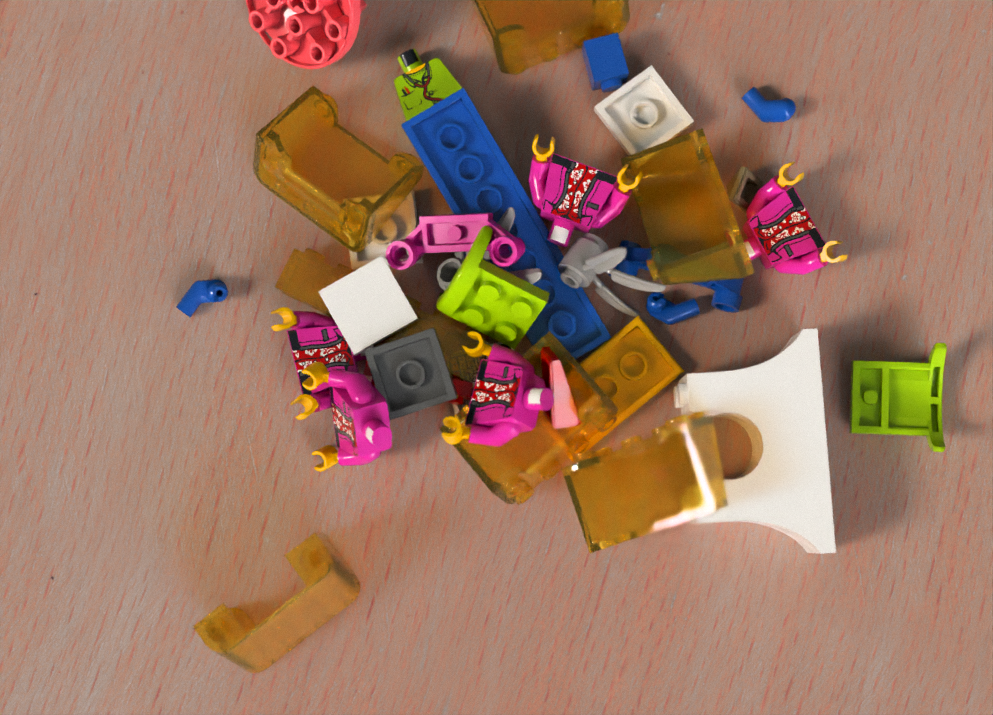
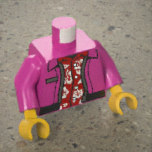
[528,134,643,247]
[732,161,848,275]
[271,307,375,420]
[441,331,554,447]
[301,362,392,472]

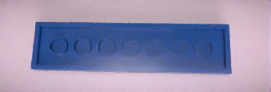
[401,87,612,366]

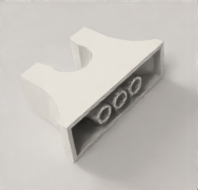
[673,328,836,553]

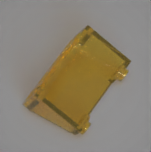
[253,86,424,253]
[621,128,755,285]

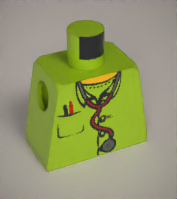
[393,49,462,121]

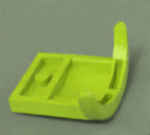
[436,225,550,349]
[849,343,947,452]

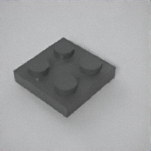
[364,328,458,421]

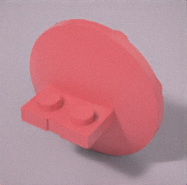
[246,0,367,69]

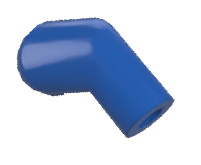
[742,87,796,123]
[176,279,228,318]
[646,292,700,325]

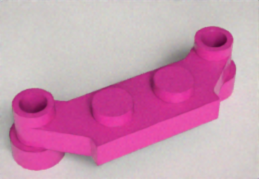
[386,212,525,270]

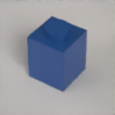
[582,32,629,93]

